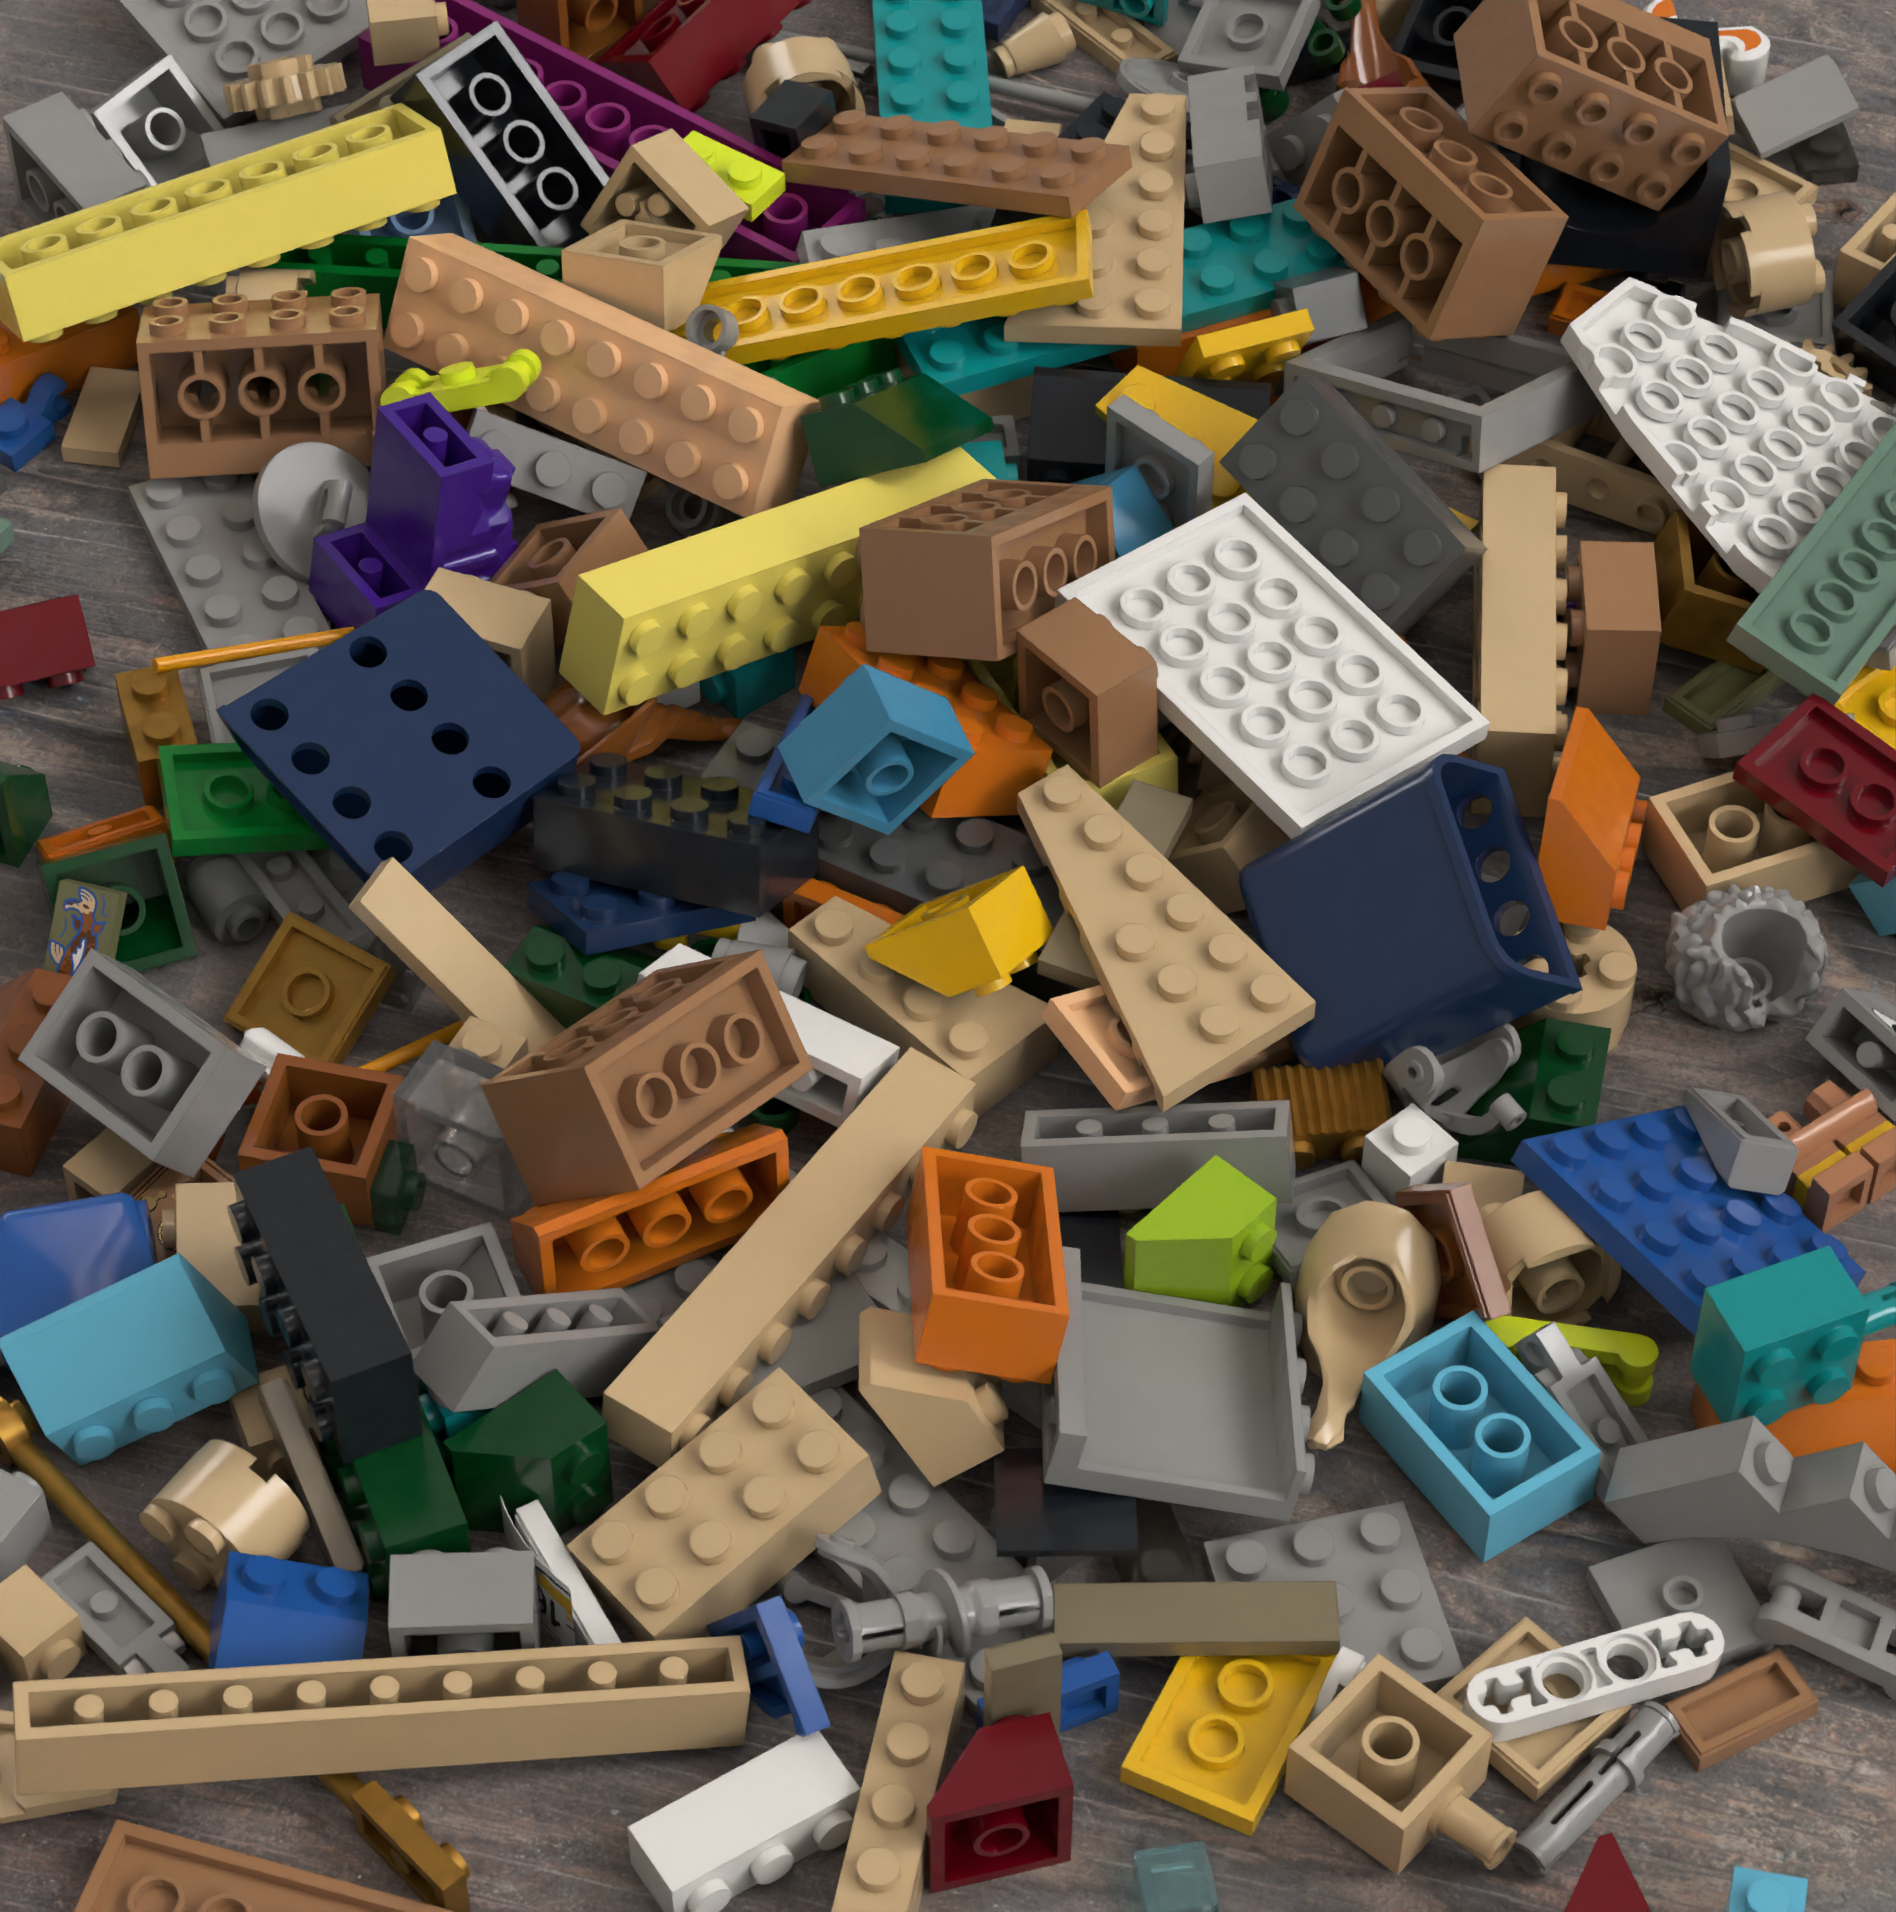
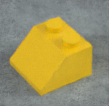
[864,865,1054,997]

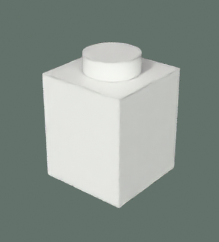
[1361,1103,1459,1207]

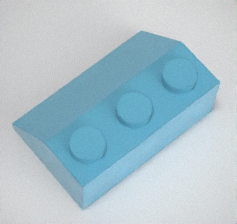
[0,1253,260,1466]

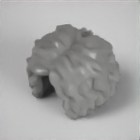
[1665,883,1830,1032]

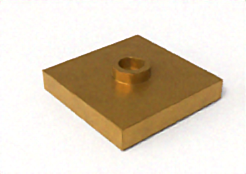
[222,911,399,1065]

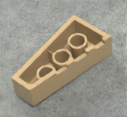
[788,896,1059,1118]

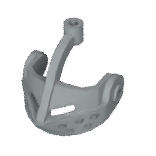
[1382,1023,1527,1135]
[775,1533,906,1689]

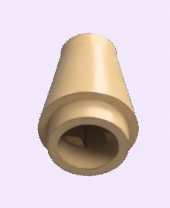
[991,11,1076,79]

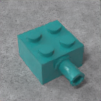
[1689,1245,1896,1426]

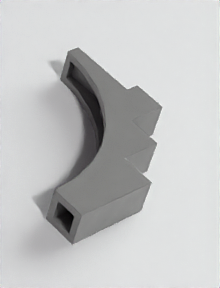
[1604,1416,1896,1573]

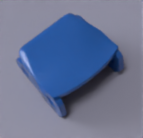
[0,1193,158,1373]

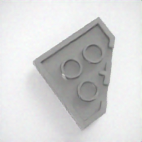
[1202,1501,1464,1694]

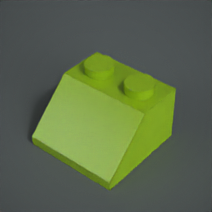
[1123,1155,1277,1307]

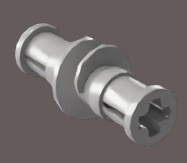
[831,1565,1054,1664]

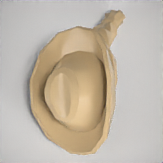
[1295,1200,1442,1451]

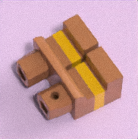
[1767,1080,1896,1233]

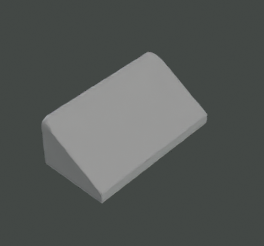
[1731,54,1860,160]

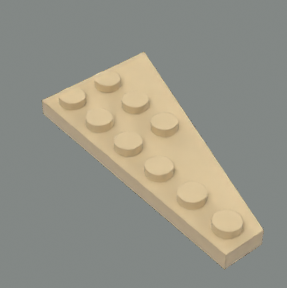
[1004,93,1187,347]
[1017,764,1316,1113]

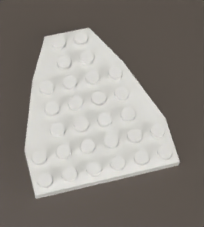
[1560,277,1896,595]

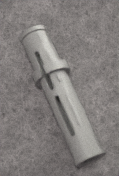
[1509,1701,1680,1878]

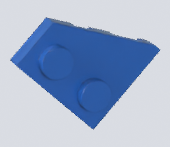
[707,1595,831,1737]

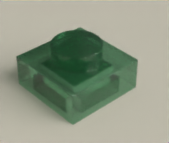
[370,1139,426,1236]

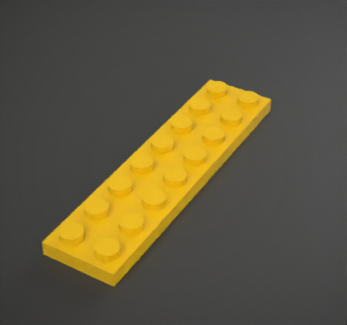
[672,209,1094,365]

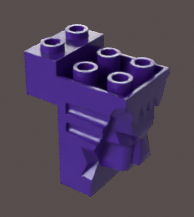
[309,392,518,629]

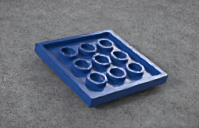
[1511,1105,1866,1335]

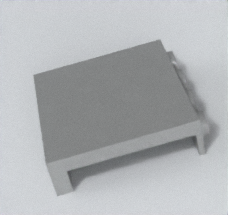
[1041,1246,1315,1521]

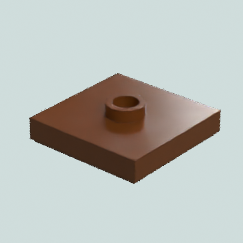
[1394,1182,1512,1320]

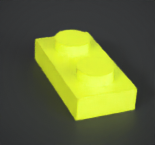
[683,130,785,222]

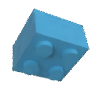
[777,663,975,835]

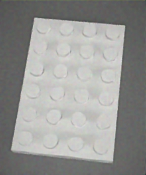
[1054,492,1490,839]

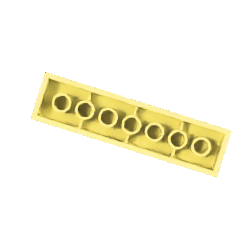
[0,103,457,343]
[559,446,996,716]

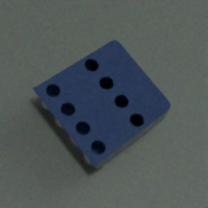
[216,590,580,893]
[1239,754,1583,1070]

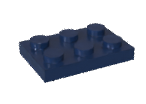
[527,871,756,956]

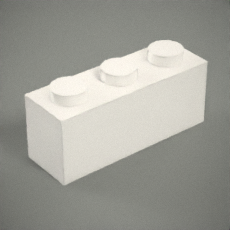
[628,1731,861,1912]

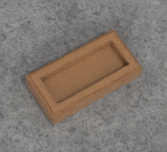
[1662,1648,1819,1773]

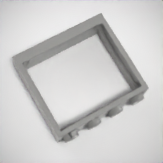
[1284,310,1599,474]

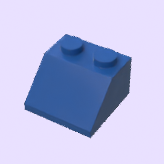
[208,1551,369,1669]

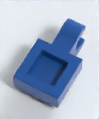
[0,372,72,473]

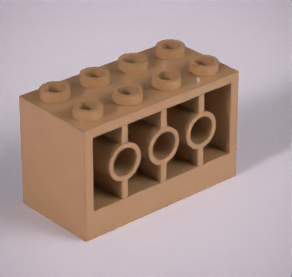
[1454,0,1729,212]
[1293,86,1569,342]
[136,287,387,479]
[856,479,1115,662]
[480,949,814,1205]

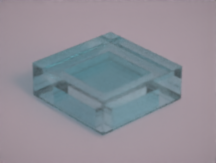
[1133,1841,1219,1912]

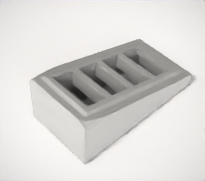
[1682,1087,1799,1195]

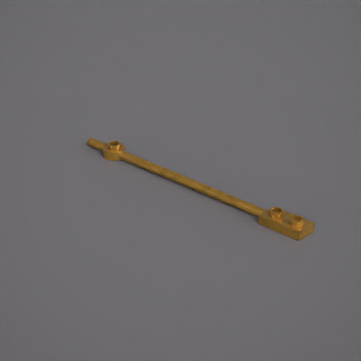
[0,1396,471,1912]

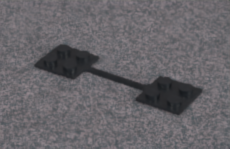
[993,1210,1139,1557]

